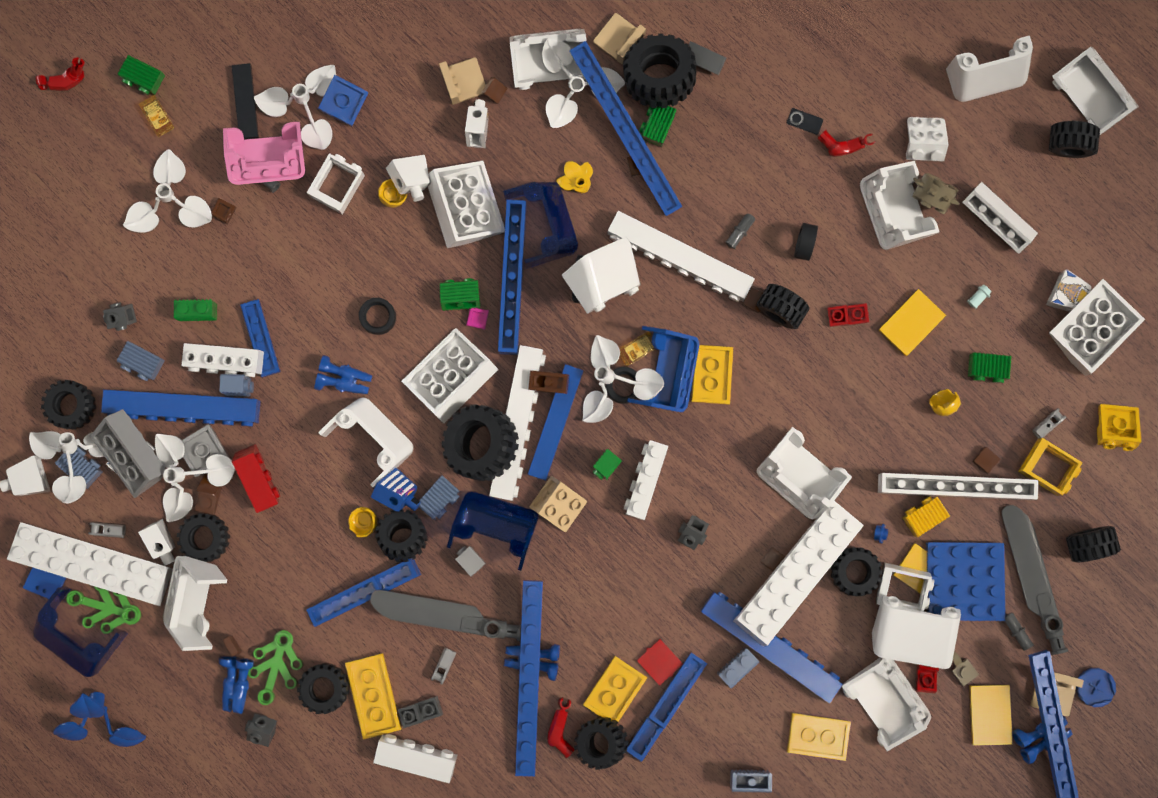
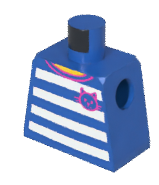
[371,468,421,512]

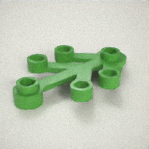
[66,586,141,634]
[248,630,303,705]

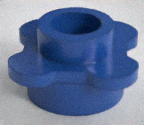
[874,524,888,544]

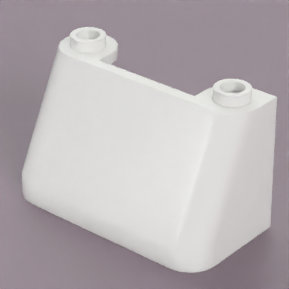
[509,29,586,90]
[946,36,1033,102]
[1052,47,1139,135]
[860,161,940,250]
[562,237,640,314]
[757,427,852,519]
[872,596,961,669]
[842,657,931,751]

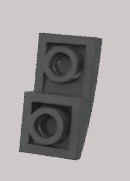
[689,41,727,75]
[398,696,443,729]

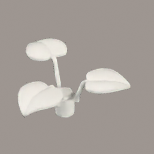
[542,38,625,128]
[254,65,336,150]
[123,149,212,233]
[582,335,664,423]
[29,431,104,504]
[155,434,235,522]

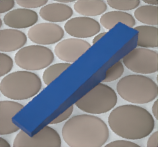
[528,364,583,481]
[307,558,421,627]
[626,653,707,762]

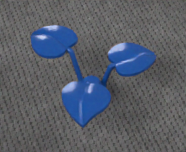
[53,692,146,747]

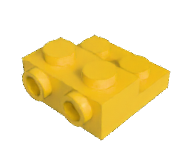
[1097,404,1141,451]

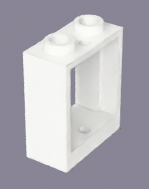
[307,154,365,215]
[876,562,934,612]

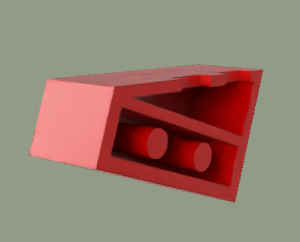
[232,444,281,513]

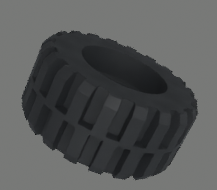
[623,33,696,108]
[442,404,519,481]

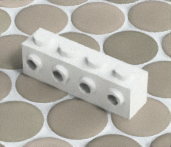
[962,182,1038,254]
[182,343,264,377]
[624,440,668,520]
[374,734,457,783]

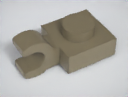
[951,652,979,686]

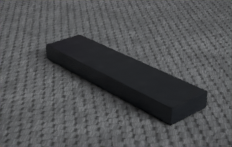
[232,63,259,140]

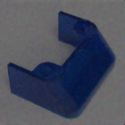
[503,182,578,269]
[447,492,539,571]
[33,587,128,677]

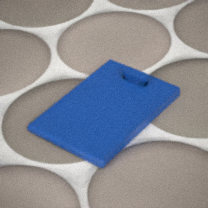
[23,567,66,601]

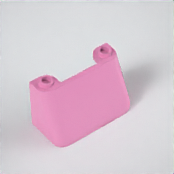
[223,122,305,185]

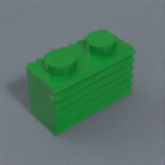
[118,55,165,95]
[639,106,677,148]
[440,278,480,311]
[174,299,217,321]
[968,352,1012,383]
[593,449,622,480]

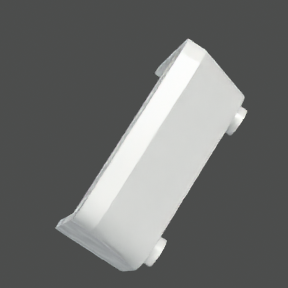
[318,398,413,488]
[163,556,227,651]

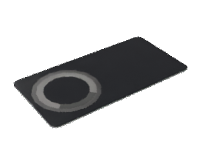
[787,108,823,135]

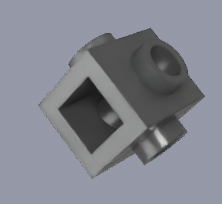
[103,302,137,331]
[678,515,709,550]
[245,714,277,747]

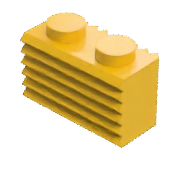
[902,496,950,537]

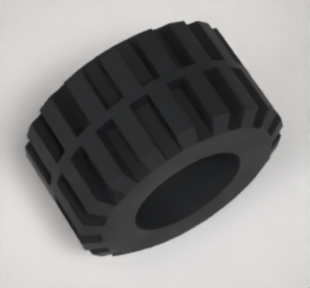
[1048,121,1100,158]
[756,284,810,329]
[41,380,96,430]
[375,509,427,562]
[177,513,230,562]
[1066,526,1121,563]
[831,548,883,597]
[297,663,349,714]
[574,717,628,770]

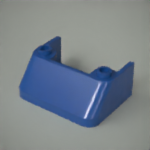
[628,326,699,412]

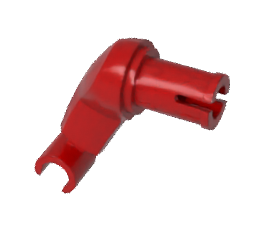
[36,57,85,91]
[817,130,876,157]
[547,697,575,758]

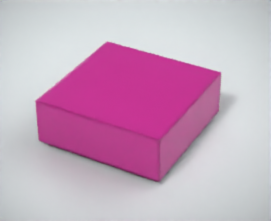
[466,308,489,330]

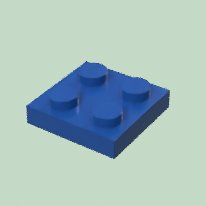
[318,74,369,127]

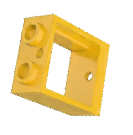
[1018,438,1082,496]

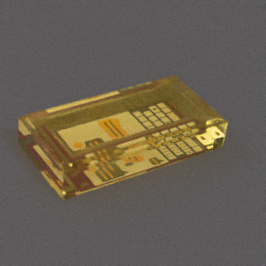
[138,95,175,137]
[620,331,655,367]

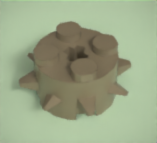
[912,173,960,214]

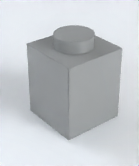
[455,546,486,576]

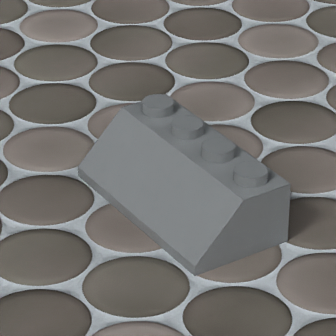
[91,409,165,498]

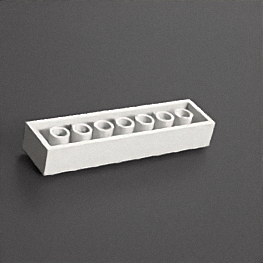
[733,501,864,647]
[7,522,173,606]

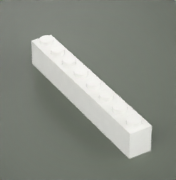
[608,211,755,302]
[489,345,546,501]
[878,473,1038,500]

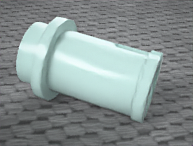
[967,285,991,309]

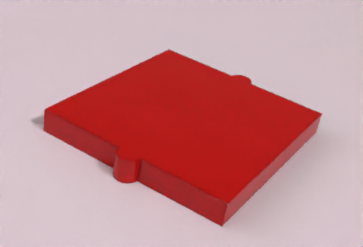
[637,639,683,686]

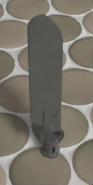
[1001,505,1068,655]
[370,590,521,641]

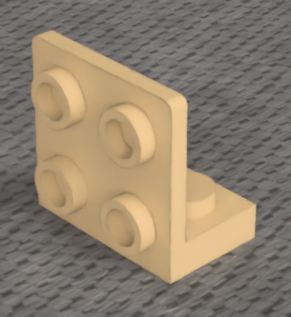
[594,13,646,65]
[439,58,486,105]
[529,476,587,532]
[1030,672,1084,716]

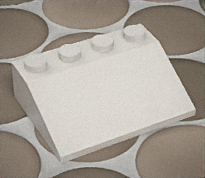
[428,161,505,248]
[1049,279,1145,376]
[402,328,498,423]

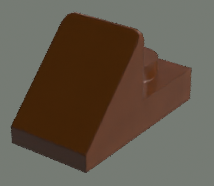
[528,371,569,394]
[195,473,222,515]

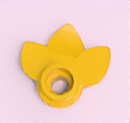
[556,161,593,193]

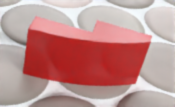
[828,303,870,327]
[916,664,939,693]

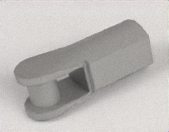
[1032,408,1066,439]
[88,522,126,538]
[431,647,457,685]

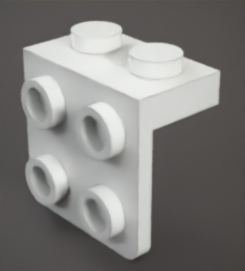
[906,117,949,161]

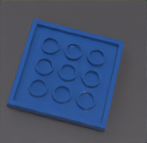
[926,542,1006,621]

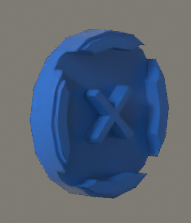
[1076,668,1116,707]

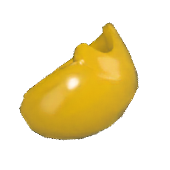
[378,179,408,208]
[929,389,961,416]
[348,507,378,537]

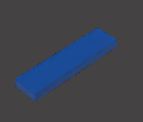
[240,299,281,378]

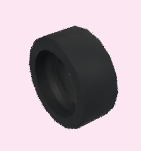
[794,223,818,261]
[359,298,396,335]
[606,367,637,404]

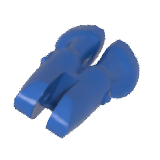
[314,355,373,394]
[504,644,560,681]
[218,656,254,714]
[1012,716,1073,765]

